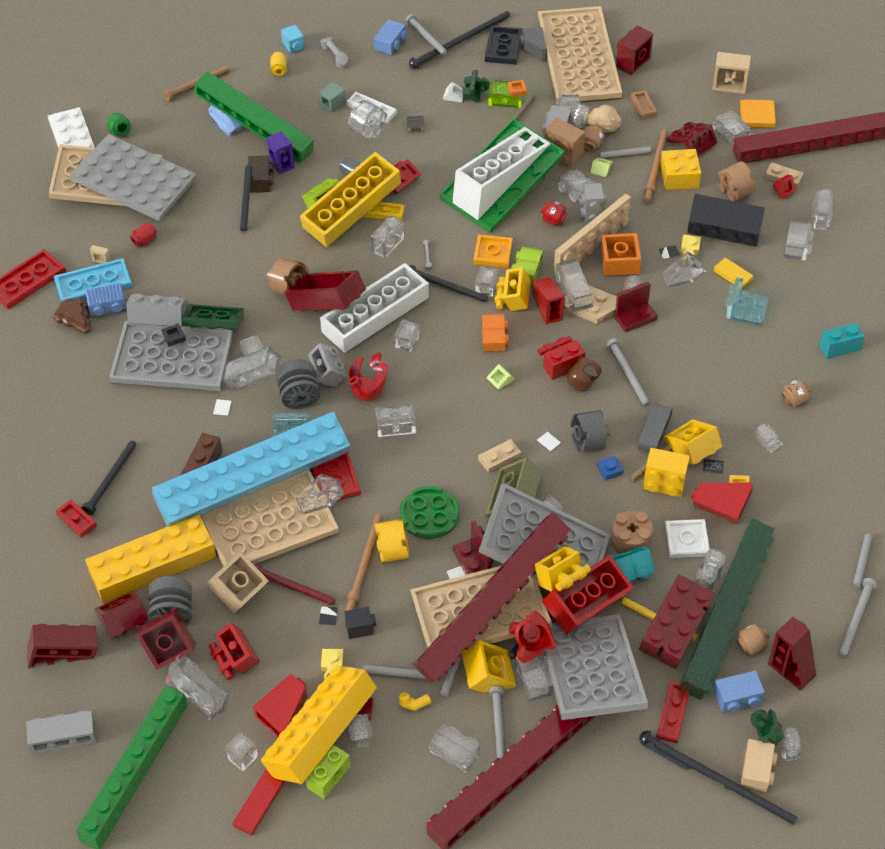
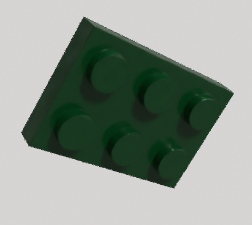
[182,304,244,330]

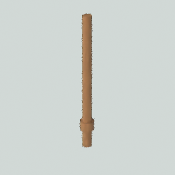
[644,129,668,203]
[344,514,383,614]

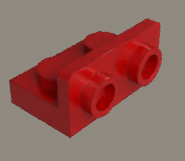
[392,159,421,195]

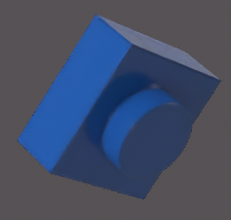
[597,456,623,481]

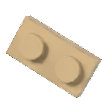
[765,162,804,188]
[478,439,521,473]

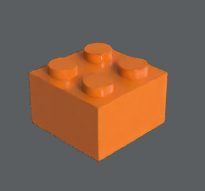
[600,233,641,276]

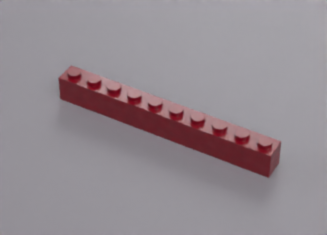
[733,112,885,163]
[413,512,571,683]
[426,704,595,849]

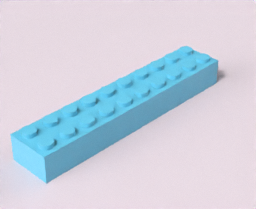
[152,411,350,527]

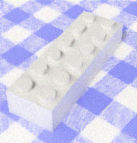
[320,263,429,353]

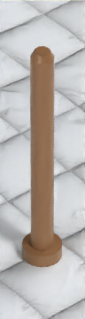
[163,66,229,101]

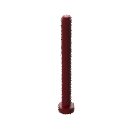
[254,563,335,605]

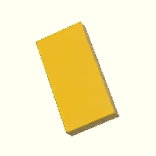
[713,258,753,290]

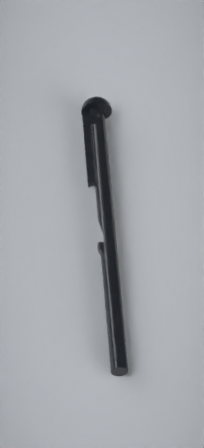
[409,11,510,69]
[639,730,798,825]

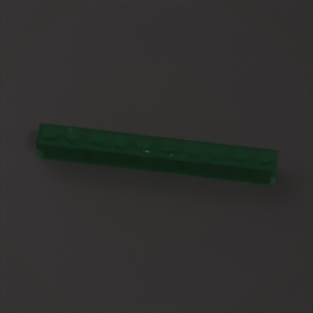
[678,518,775,700]

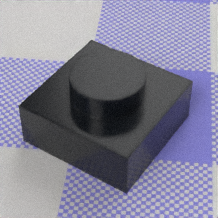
[161,323,186,347]

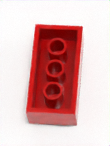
[542,555,634,635]

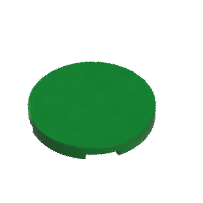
[400,486,459,539]

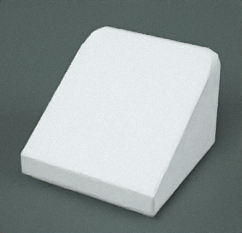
[443,82,464,102]

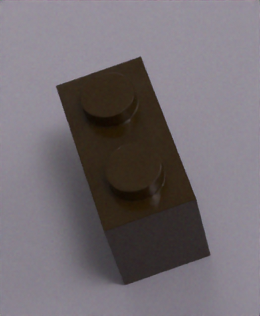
[248,155,273,193]

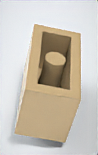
[740,739,777,793]

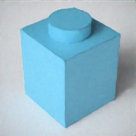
[281,25,305,53]

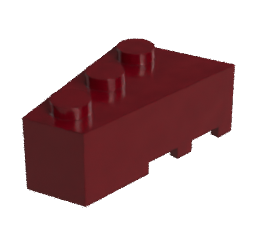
[768,617,817,691]
[27,624,98,668]

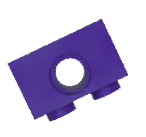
[267,131,294,175]

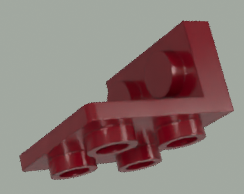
[667,122,718,156]
[615,282,658,333]
[453,520,493,575]

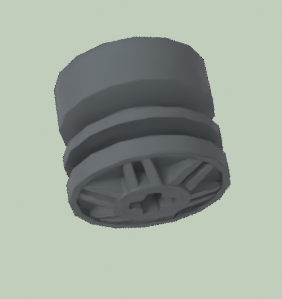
[276,359,320,409]
[148,576,192,625]

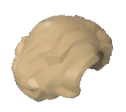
[587,104,622,132]

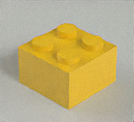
[660,149,701,190]
[643,448,690,497]

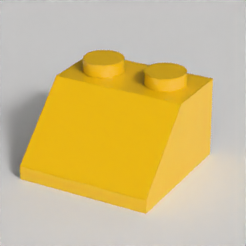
[664,419,723,464]
[462,640,516,693]

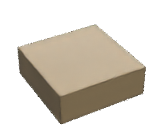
[90,245,111,264]

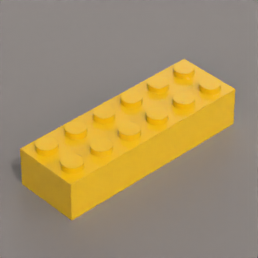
[300,152,401,248]
[85,514,217,603]
[261,665,377,784]

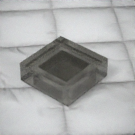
[407,116,424,132]

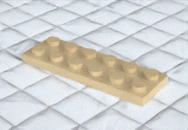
[554,194,631,278]

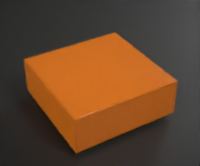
[507,80,527,98]

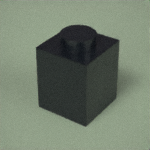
[344,607,376,639]

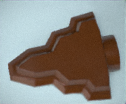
[53,298,91,334]

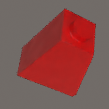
[532,277,564,325]
[691,482,754,524]
[253,674,307,737]

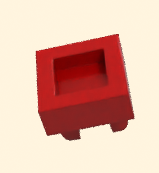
[773,175,796,198]

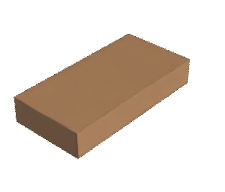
[630,90,657,120]

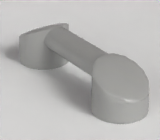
[320,37,349,69]

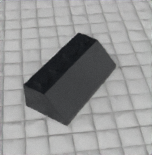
[687,194,765,247]

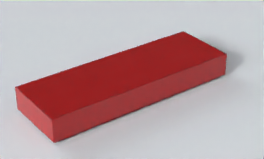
[656,680,691,743]
[232,769,286,835]

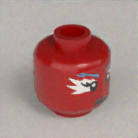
[541,200,568,227]

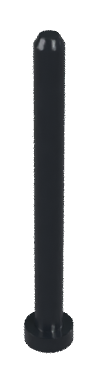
[409,265,488,302]
[81,440,136,515]

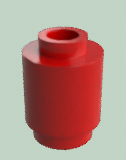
[130,223,157,247]

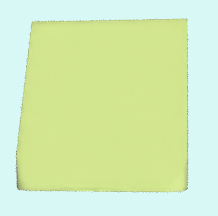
[591,157,613,177]
[487,364,515,390]

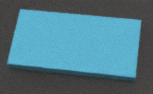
[54,258,132,302]

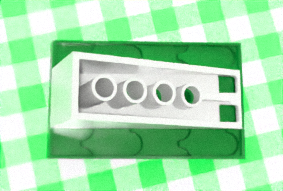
[440,118,565,233]

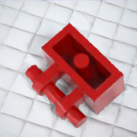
[537,336,586,380]
[208,623,260,680]

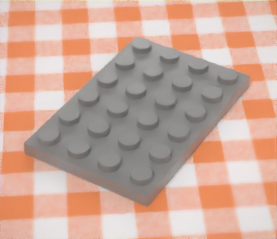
[70,134,196,221]
[109,321,234,391]
[479,483,610,580]
[544,614,648,720]

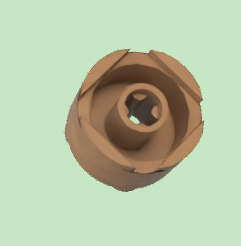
[718,161,756,202]
[267,257,309,295]
[611,511,653,553]

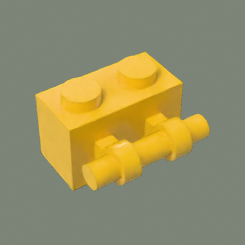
[494,267,531,311]
[535,546,591,591]

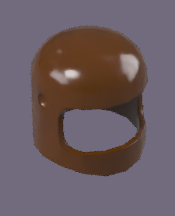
[567,358,602,392]

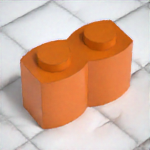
[482,314,509,351]

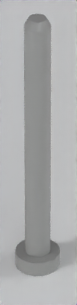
[405,14,447,55]
[606,338,649,406]
[839,578,878,657]
[489,686,505,759]

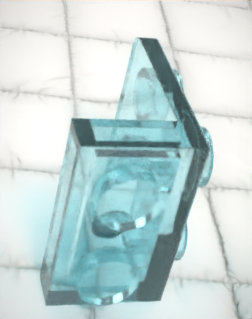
[725,277,769,326]

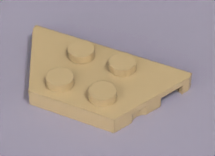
[564,276,617,324]

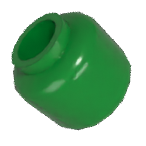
[107,113,131,137]

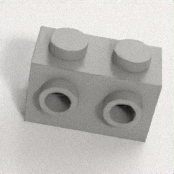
[580,183,607,224]
[308,343,347,388]

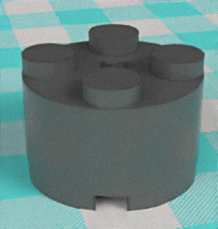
[570,410,610,452]

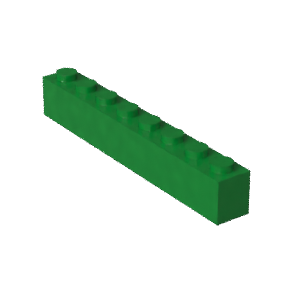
[194,71,314,163]
[76,685,187,849]

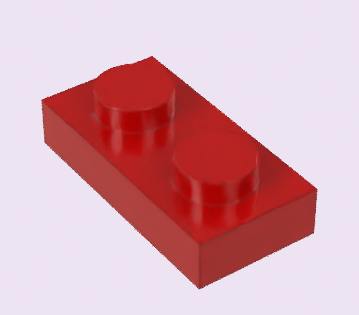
[55,499,97,538]

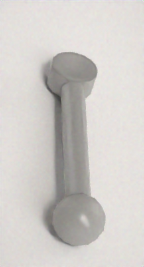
[423,239,432,270]

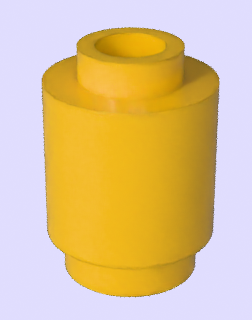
[270,52,287,76]

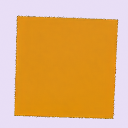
[740,100,776,128]
[473,234,513,268]

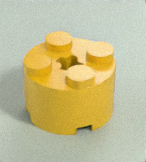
[375,519,410,563]

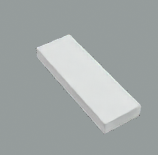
[347,92,397,123]

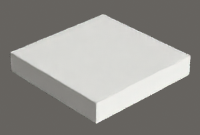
[665,519,710,558]

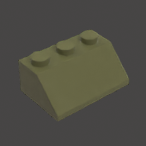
[485,457,543,517]

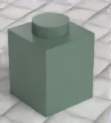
[319,82,346,112]

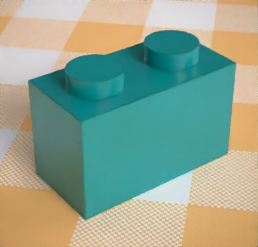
[819,323,865,359]

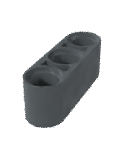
[637,403,673,451]

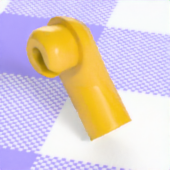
[399,692,431,711]

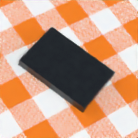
[485,26,523,65]

